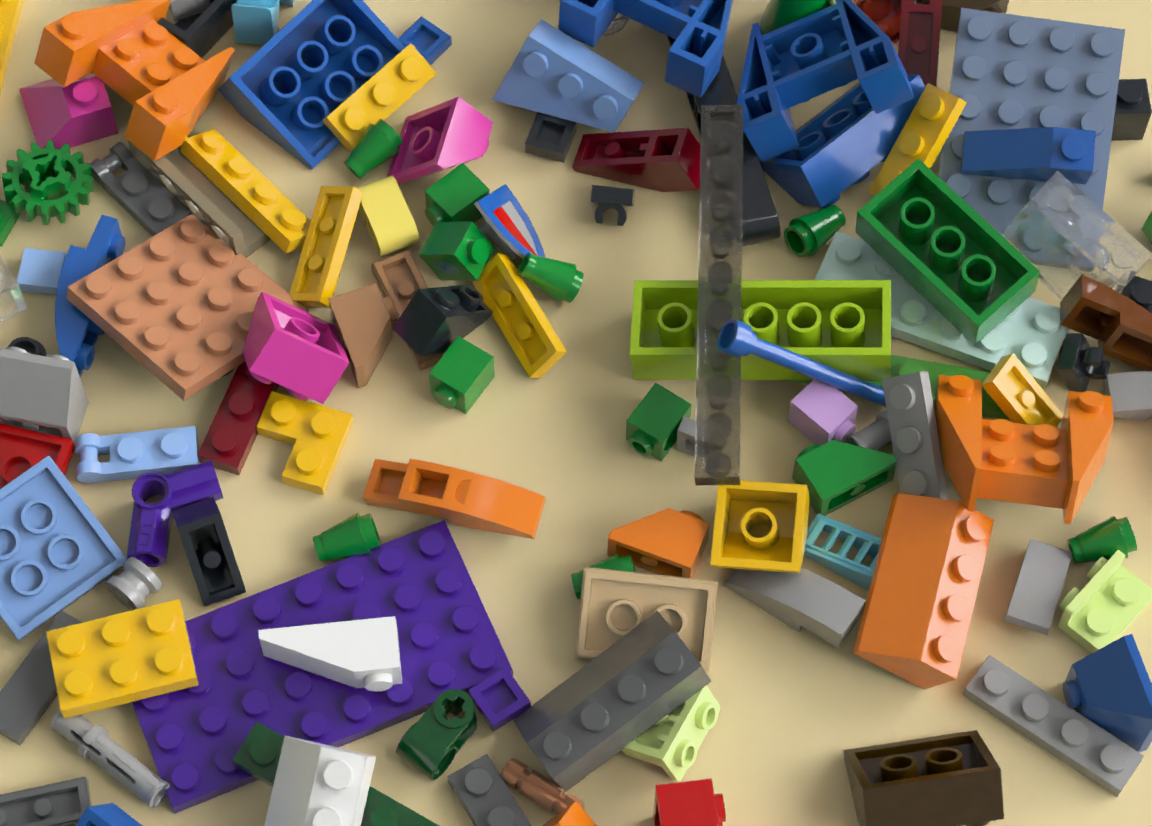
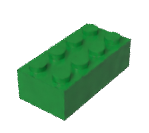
[855,158,1040,346]

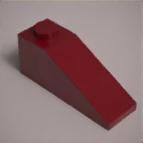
[572,128,709,192]

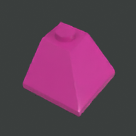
[19,73,119,150]
[386,96,493,185]

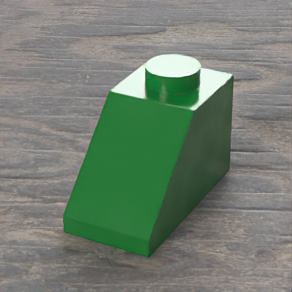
[792,440,898,516]

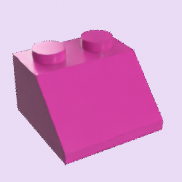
[243,292,349,404]

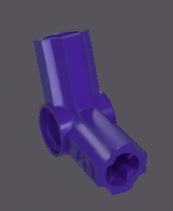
[127,461,223,567]

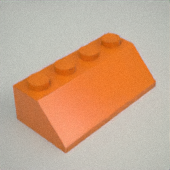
[853,493,994,690]

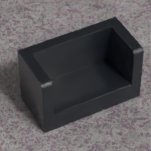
[156,0,237,58]

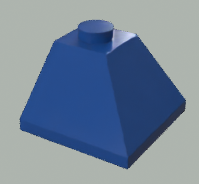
[1062,634,1152,752]

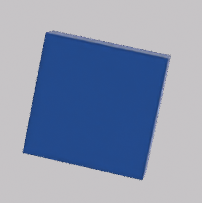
[398,16,452,66]

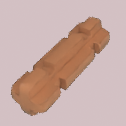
[500,758,585,813]

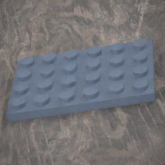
[938,8,1125,271]

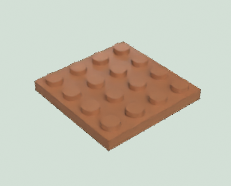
[66,213,309,401]

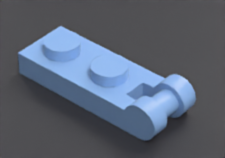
[75,426,199,483]

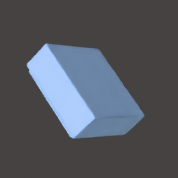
[16,248,66,295]

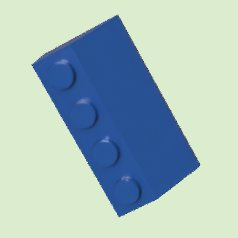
[759,74,925,208]

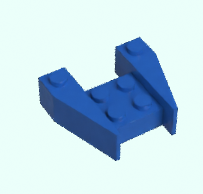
[558,0,733,98]
[737,0,914,162]

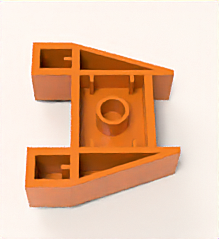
[34,0,235,162]
[934,375,1114,524]

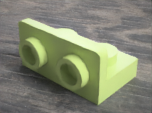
[1057,550,1152,653]
[622,686,720,781]

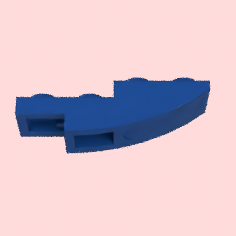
[55,215,125,377]

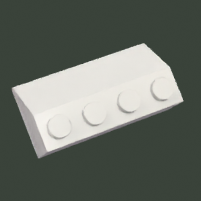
[264,736,376,826]

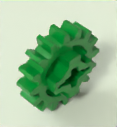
[2,140,94,225]

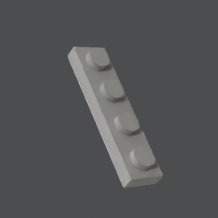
[963,655,1144,797]

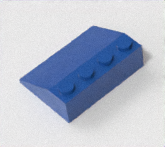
[217,0,405,170]

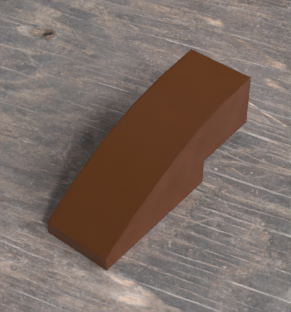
[1060,274,1152,371]

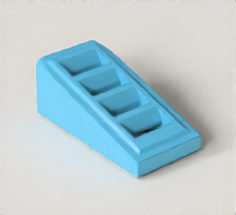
[804,513,882,591]

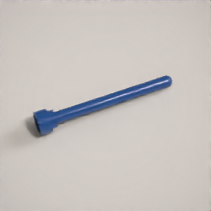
[717,319,886,407]

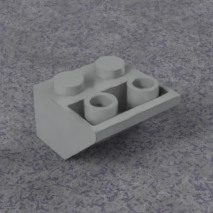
[0,347,89,445]

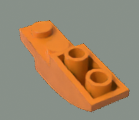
[363,459,546,539]

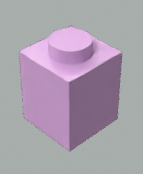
[787,379,858,446]

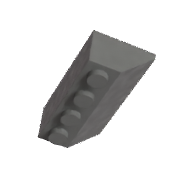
[513,611,711,792]

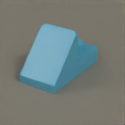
[231,0,280,45]

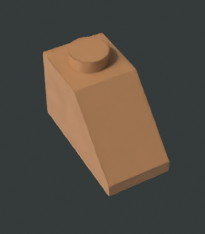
[328,283,397,388]

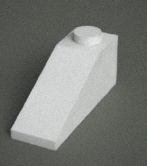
[258,616,402,691]

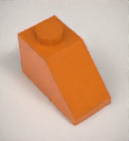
[607,508,710,578]

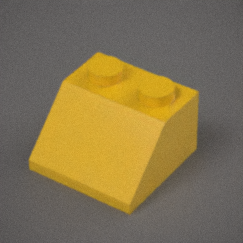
[710,479,810,574]

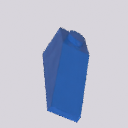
[961,127,1096,185]

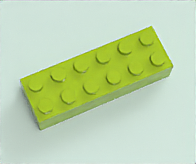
[630,280,891,380]

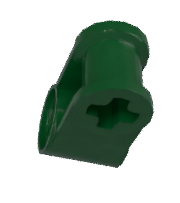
[396,689,477,781]

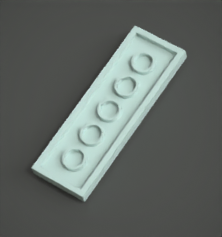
[814,231,1069,390]

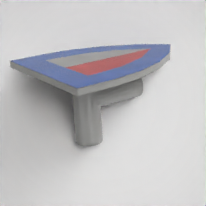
[474,184,546,260]

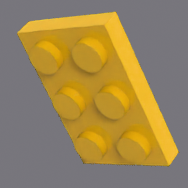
[46,599,199,719]

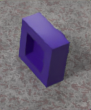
[468,667,531,732]

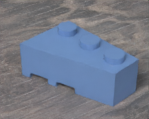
[492,19,645,132]

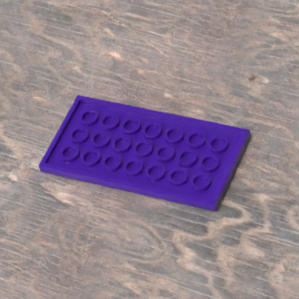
[132,520,513,814]

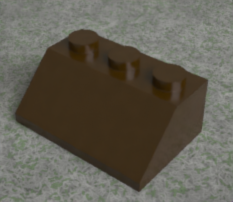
[843,730,1004,826]

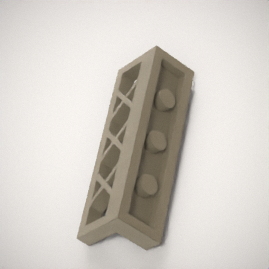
[128,141,270,258]

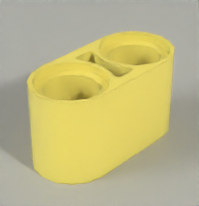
[357,176,420,256]

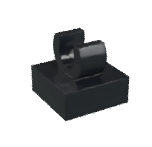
[591,185,635,226]
[1057,333,1111,392]

